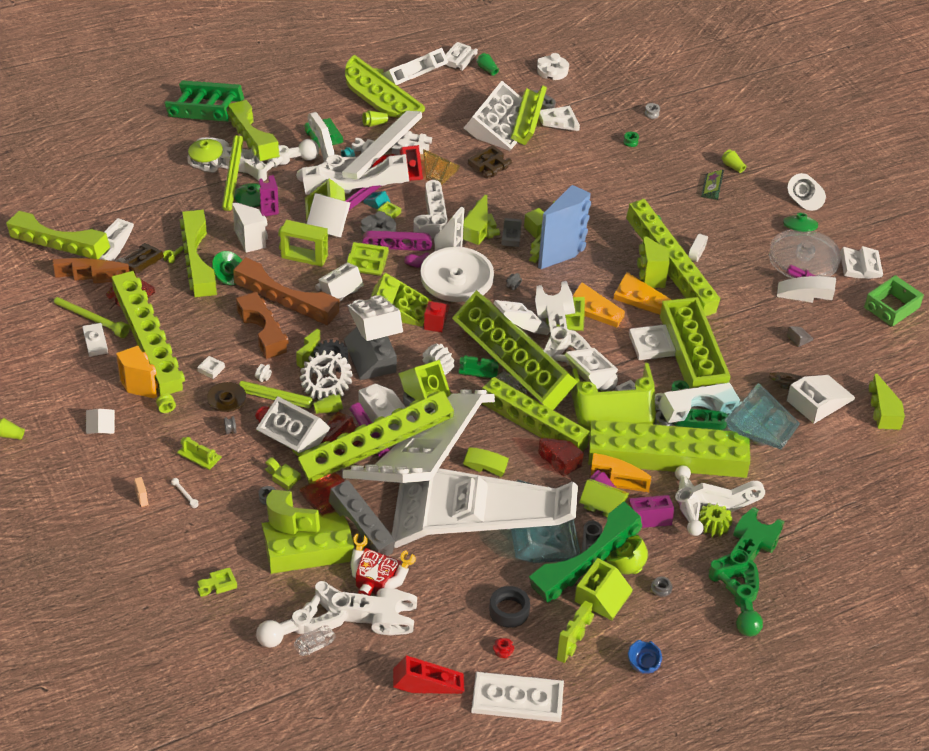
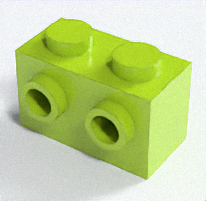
[579,479,629,517]

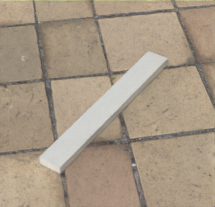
[342,111,422,179]

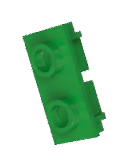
[459,355,499,378]

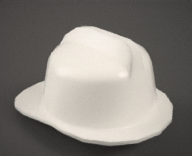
[787,173,826,211]

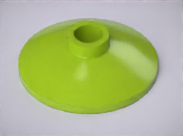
[188,139,223,163]

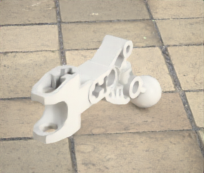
[187,138,319,181]
[535,281,618,392]
[256,581,417,648]

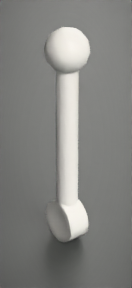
[171,478,198,508]

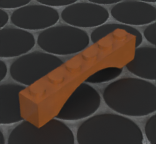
[234,257,340,326]

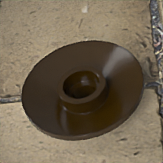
[769,372,803,390]
[207,382,246,412]

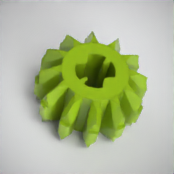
[698,502,733,537]

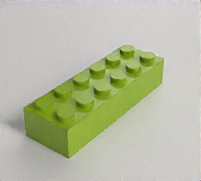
[660,297,730,389]

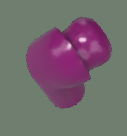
[404,252,430,268]

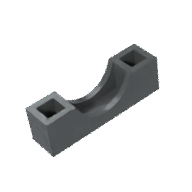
[329,480,396,556]

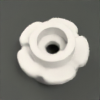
[255,364,272,382]

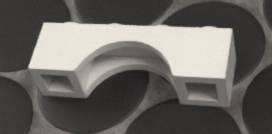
[382,48,448,85]
[658,383,740,423]

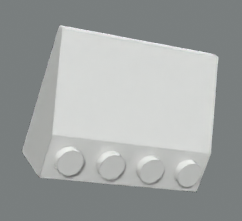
[464,81,522,151]

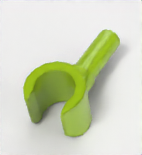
[163,246,184,263]

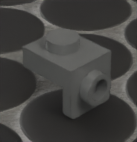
[501,218,522,247]

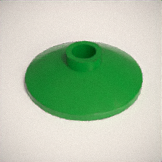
[234,183,260,207]
[783,213,818,232]
[212,251,242,285]

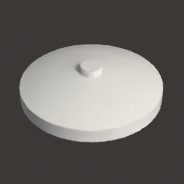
[421,247,494,302]

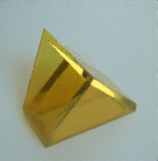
[423,149,460,185]

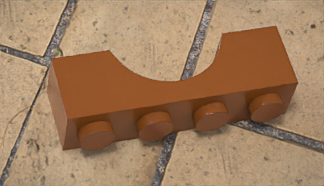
[236,292,289,359]

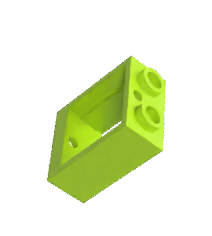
[278,220,328,267]

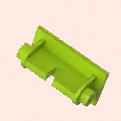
[177,437,222,470]

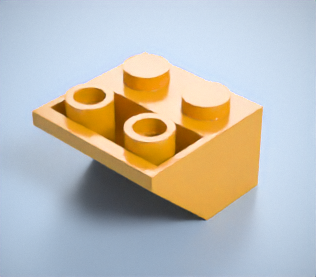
[116,346,158,398]

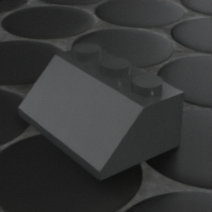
[344,327,397,380]

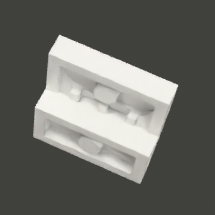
[307,193,350,237]
[840,246,883,279]

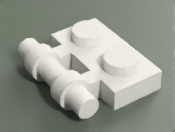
[392,131,432,160]

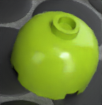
[606,535,648,575]

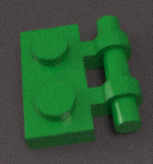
[304,118,343,148]

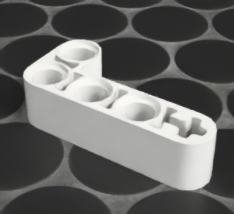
[413,180,447,238]

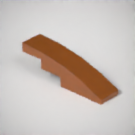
[53,258,129,284]

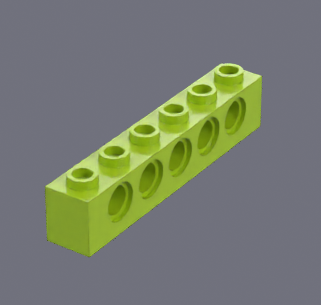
[481,377,589,458]

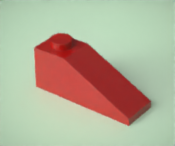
[393,655,464,694]

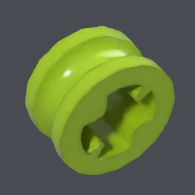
[156,394,176,413]

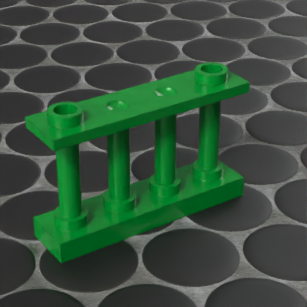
[165,80,244,122]

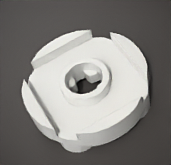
[537,53,569,80]

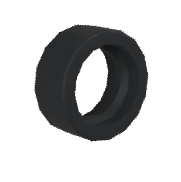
[489,586,530,628]

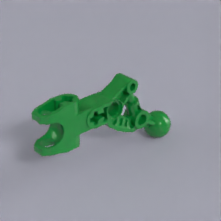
[708,507,785,637]

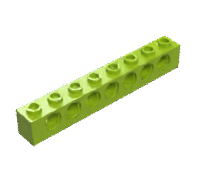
[626,199,720,316]
[112,271,185,396]
[298,391,454,484]

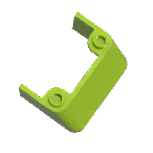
[570,363,656,431]

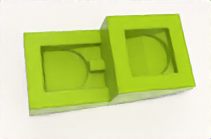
[296,329,320,368]
[463,447,509,477]

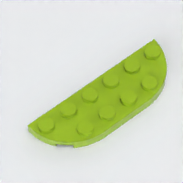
[345,55,425,118]

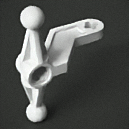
[296,112,362,182]
[675,465,765,536]

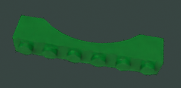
[529,501,642,603]

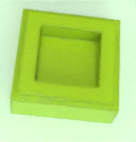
[377,201,401,219]

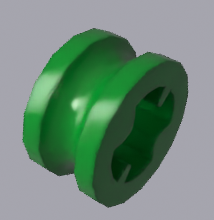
[623,131,639,147]

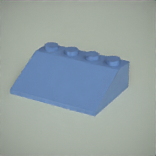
[538,185,591,269]

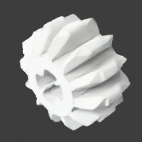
[422,344,455,375]

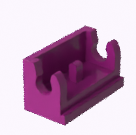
[259,175,279,216]
[629,495,674,528]

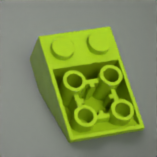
[369,273,432,327]

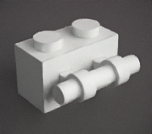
[315,262,364,301]

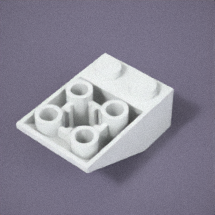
[347,295,403,341]
[787,375,855,423]

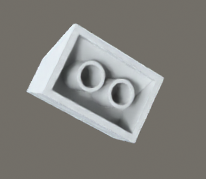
[359,384,416,430]
[256,396,330,453]

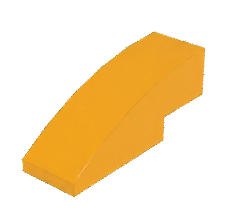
[590,453,652,493]

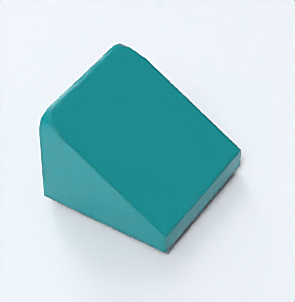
[363,191,390,209]

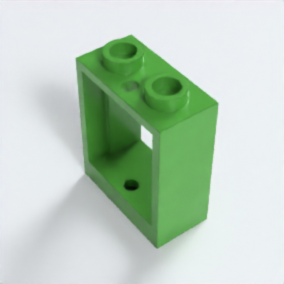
[864,275,924,327]

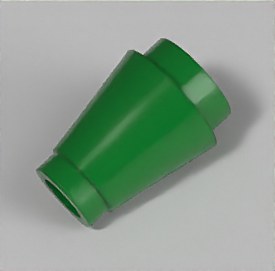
[476,53,499,76]

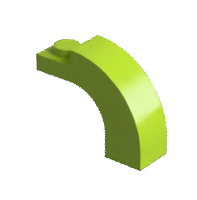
[266,490,320,535]

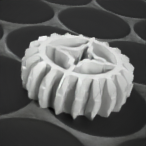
[300,350,353,400]

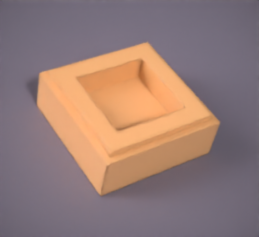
[134,477,148,507]

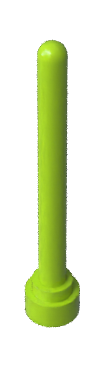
[54,297,130,338]

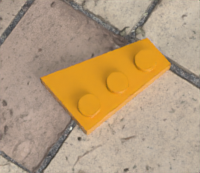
[613,272,671,315]
[573,282,625,328]

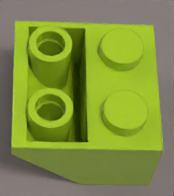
[637,237,669,288]
[575,558,633,620]

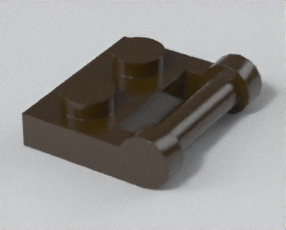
[115,243,164,274]

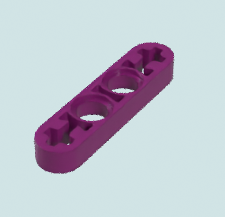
[362,231,432,251]

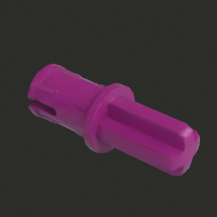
[786,265,815,278]

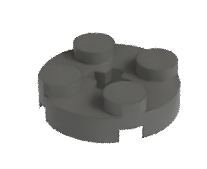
[361,211,396,242]

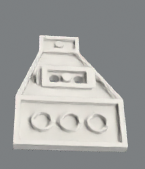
[343,389,494,483]
[392,468,578,548]

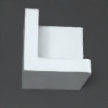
[86,409,114,434]

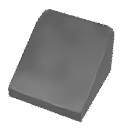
[787,326,813,347]

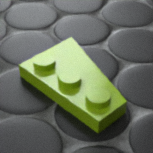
[557,601,594,663]

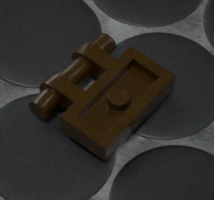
[468,145,512,179]

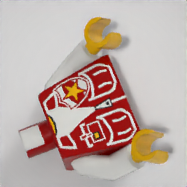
[351,534,416,596]

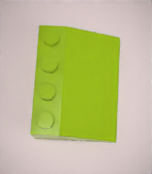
[261,512,354,574]

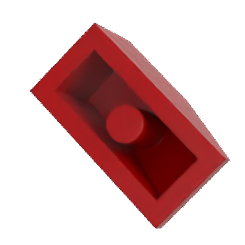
[399,145,423,181]
[424,301,450,333]

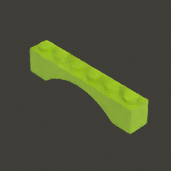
[227,100,280,161]
[180,210,217,297]
[6,211,110,259]

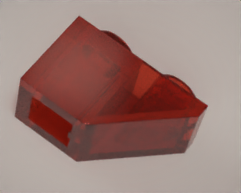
[538,438,584,477]

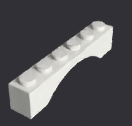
[302,154,409,195]

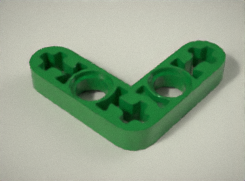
[671,380,728,430]

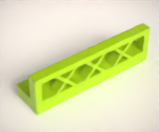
[510,85,547,145]

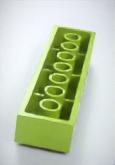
[452,290,578,410]
[588,420,750,478]

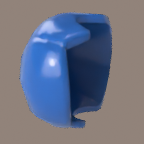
[627,640,662,674]

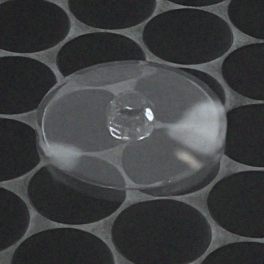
[769,229,841,279]

